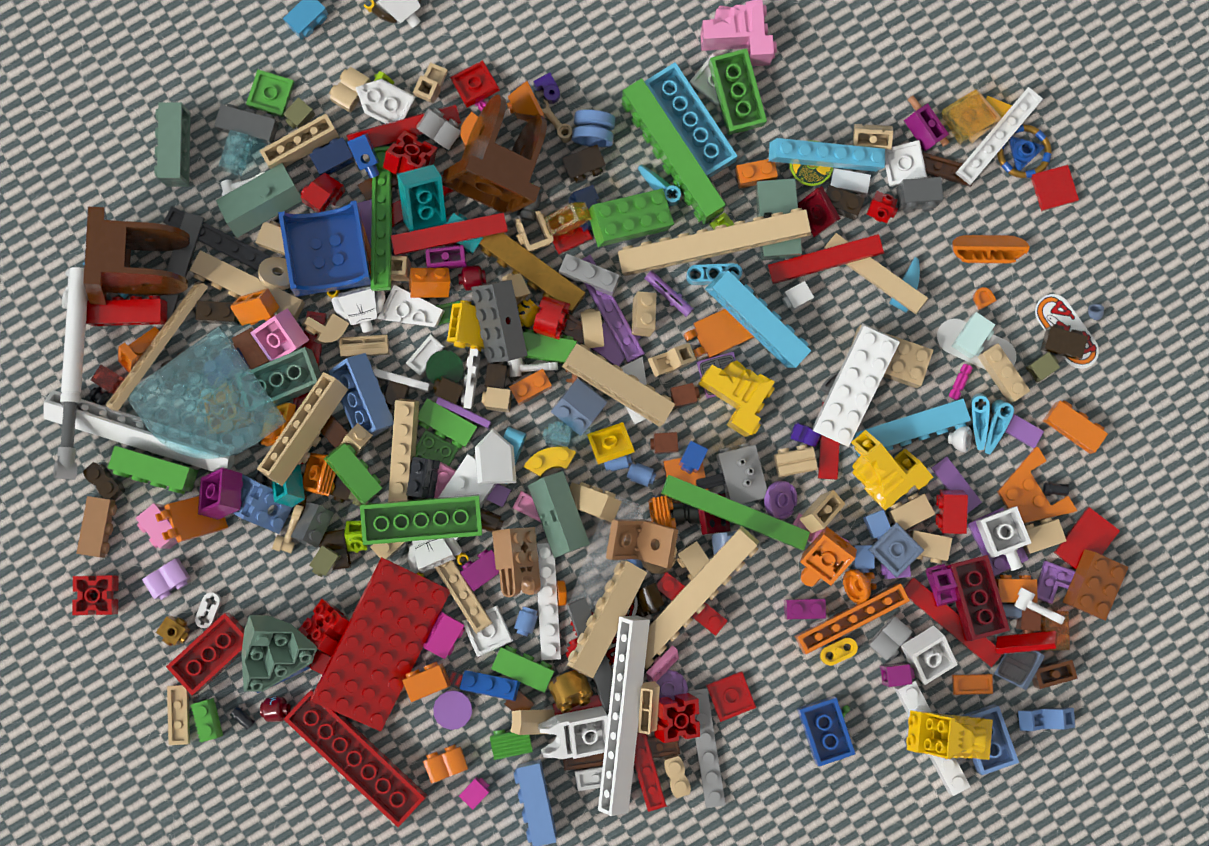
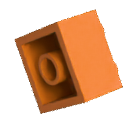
[402,661,451,702]

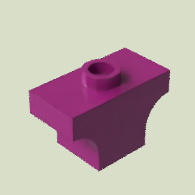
[925,564,957,607]

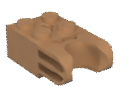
[492,527,541,597]

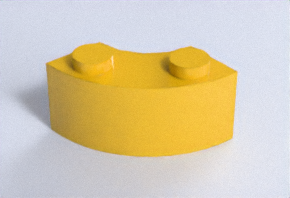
[523,447,576,477]

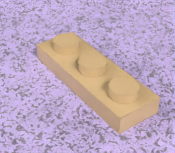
[167,685,190,745]

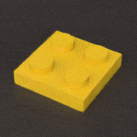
[587,422,635,465]

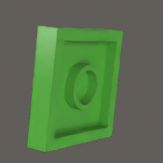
[246,70,295,117]

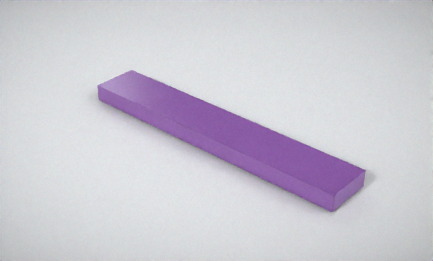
[582,255,645,363]

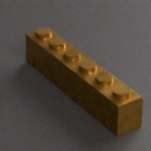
[479,233,585,313]

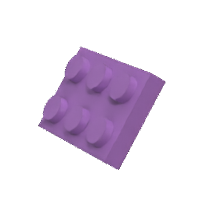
[967,507,1029,576]

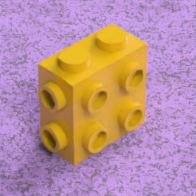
[447,300,485,352]

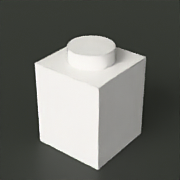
[782,281,814,311]

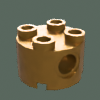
[548,670,593,713]

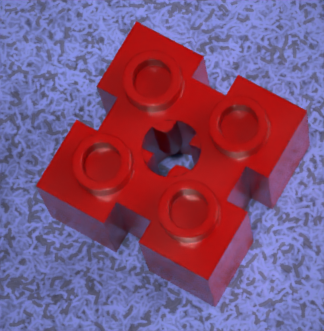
[383,131,438,174]
[72,575,119,615]
[298,599,350,657]
[655,693,700,743]

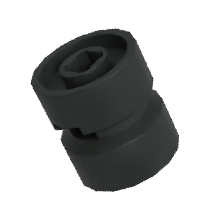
[672,500,700,525]

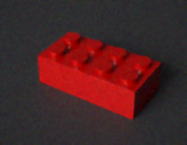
[166,612,244,696]

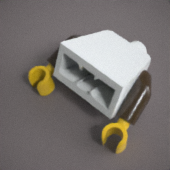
[364,0,421,28]

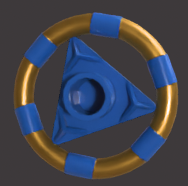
[997,124,1052,179]

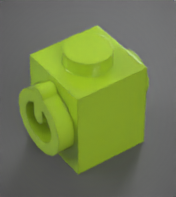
[345,520,368,553]

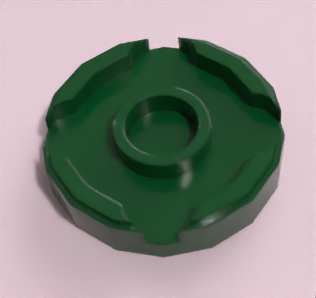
[425,350,464,384]

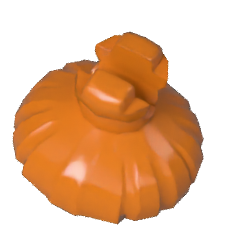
[843,569,877,604]

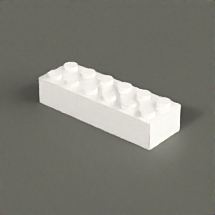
[813,323,900,447]

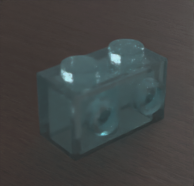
[219,130,253,176]
[542,421,573,449]

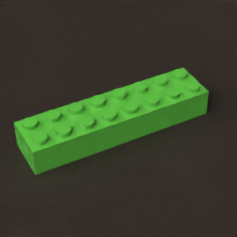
[621,78,726,225]

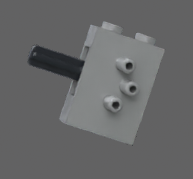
[696,443,767,504]

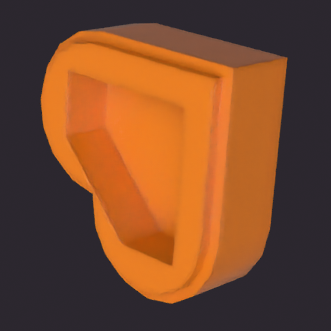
[557,580,567,606]

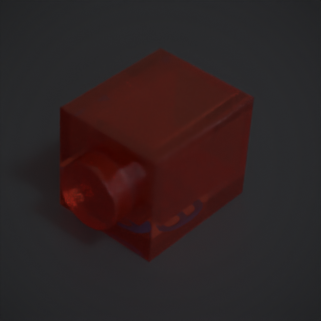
[90,364,125,394]

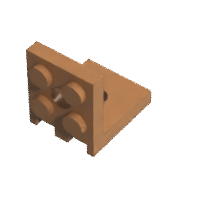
[606,519,678,568]

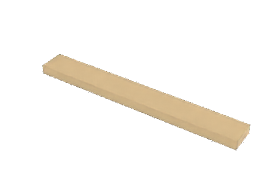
[106,282,208,412]

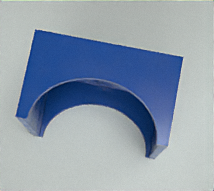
[278,201,371,297]

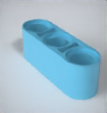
[686,263,742,285]

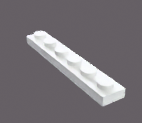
[956,87,1043,185]
[537,543,561,660]

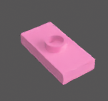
[646,646,679,682]

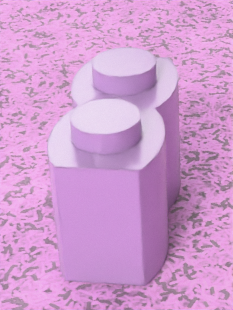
[142,559,190,600]

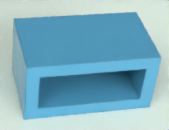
[283,0,329,40]

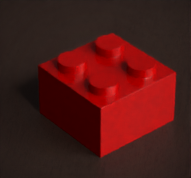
[935,490,968,534]

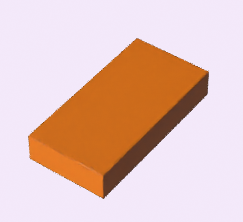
[952,674,993,695]

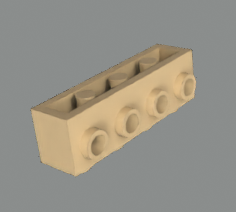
[259,114,339,169]

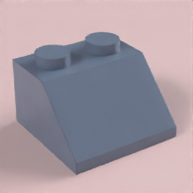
[551,377,608,436]

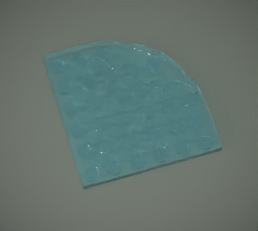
[127,327,286,459]

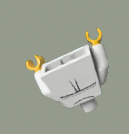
[327,285,385,333]
[407,538,469,577]

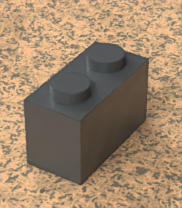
[291,502,334,548]

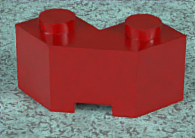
[301,173,345,213]

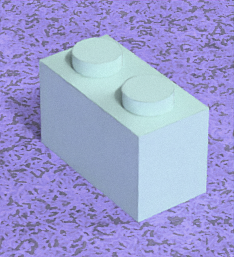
[952,312,995,359]

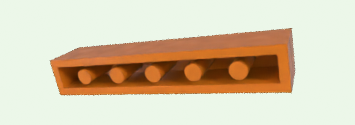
[794,583,910,654]

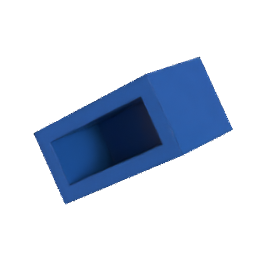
[678,441,708,474]

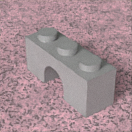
[559,253,620,297]

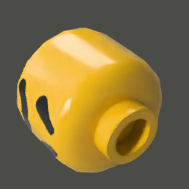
[517,299,540,328]

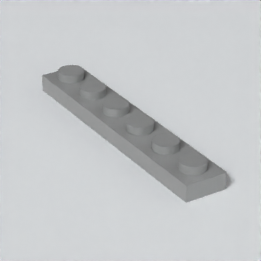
[688,688,725,808]

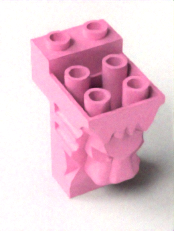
[700,0,777,66]

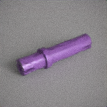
[644,270,694,317]

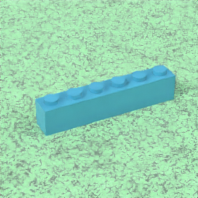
[769,138,885,172]
[853,399,971,456]

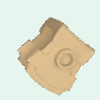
[515,210,553,253]

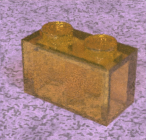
[544,202,592,236]

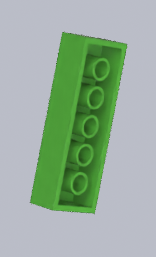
[360,494,482,545]

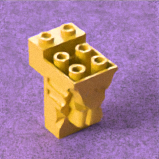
[698,360,775,437]
[851,430,934,510]
[906,710,993,760]

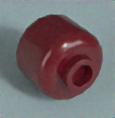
[458,265,486,291]
[260,696,291,722]

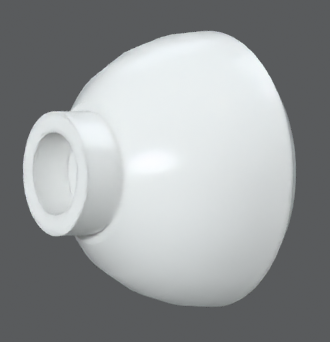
[948,426,972,453]

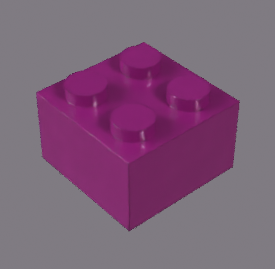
[198,468,243,520]

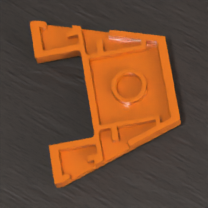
[997,446,1078,523]

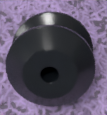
[89,386,109,406]

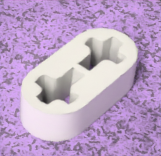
[195,592,222,628]

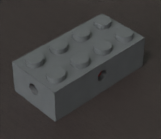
[471,280,528,362]

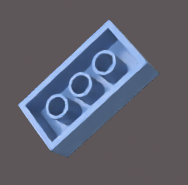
[329,353,394,437]
[513,759,557,846]

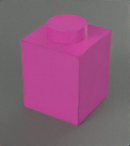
[459,777,490,810]

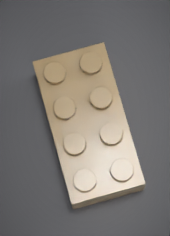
[850,325,933,388]

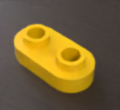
[820,638,858,666]

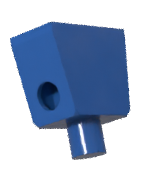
[347,133,380,179]

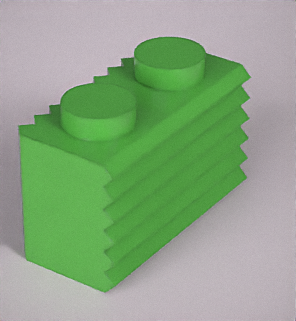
[190,698,223,743]
[490,729,533,760]

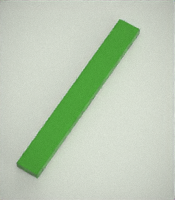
[371,146,392,291]
[661,475,810,550]

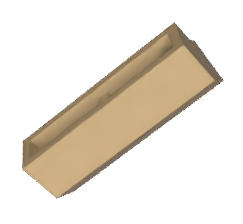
[339,335,390,358]
[638,681,660,734]

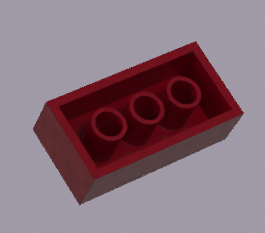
[946,555,1010,641]

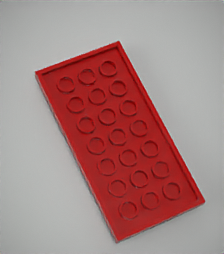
[310,557,450,732]

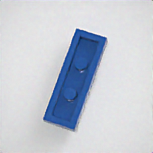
[460,670,520,701]

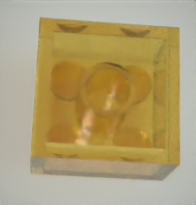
[941,89,996,145]

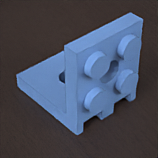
[233,474,292,534]

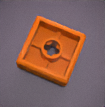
[302,453,336,496]
[648,496,676,529]

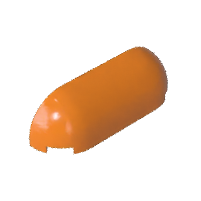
[952,235,1030,263]

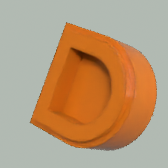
[973,287,997,310]

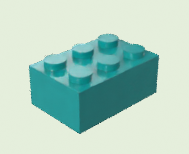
[397,164,447,232]

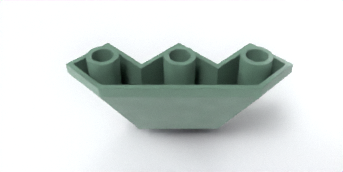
[242,615,317,692]

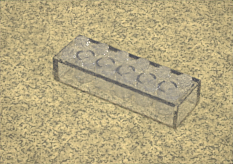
[569,496,646,612]

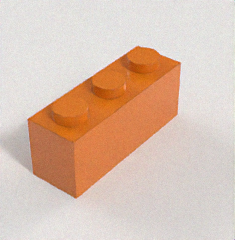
[1043,400,1108,454]

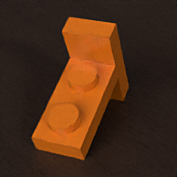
[118,327,159,373]

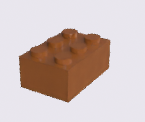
[1062,549,1129,621]

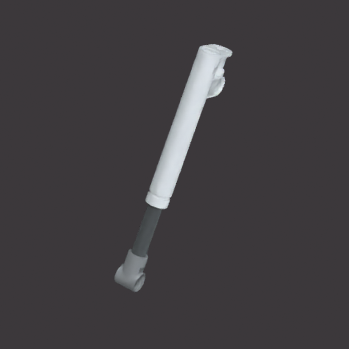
[53,267,88,480]

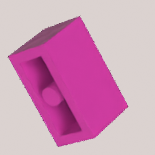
[423,611,464,659]

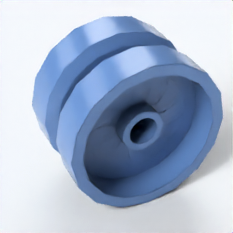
[572,110,616,147]

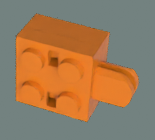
[800,526,857,587]

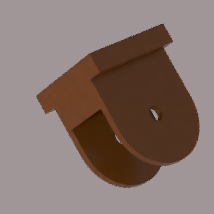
[442,94,547,215]
[83,206,190,305]

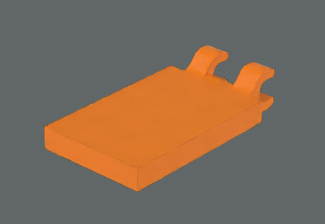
[684,309,755,358]
[155,496,229,543]

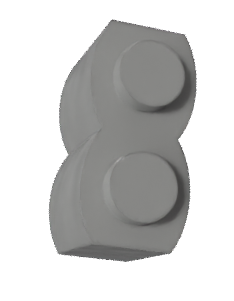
[416,108,461,150]
[868,615,912,661]

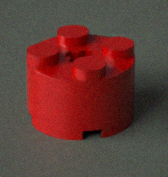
[533,296,571,340]

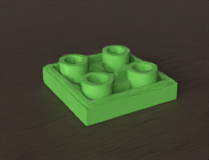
[415,430,459,467]

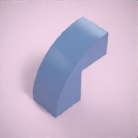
[1018,708,1075,731]

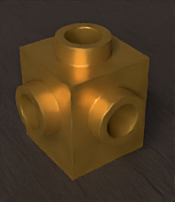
[155,616,190,646]

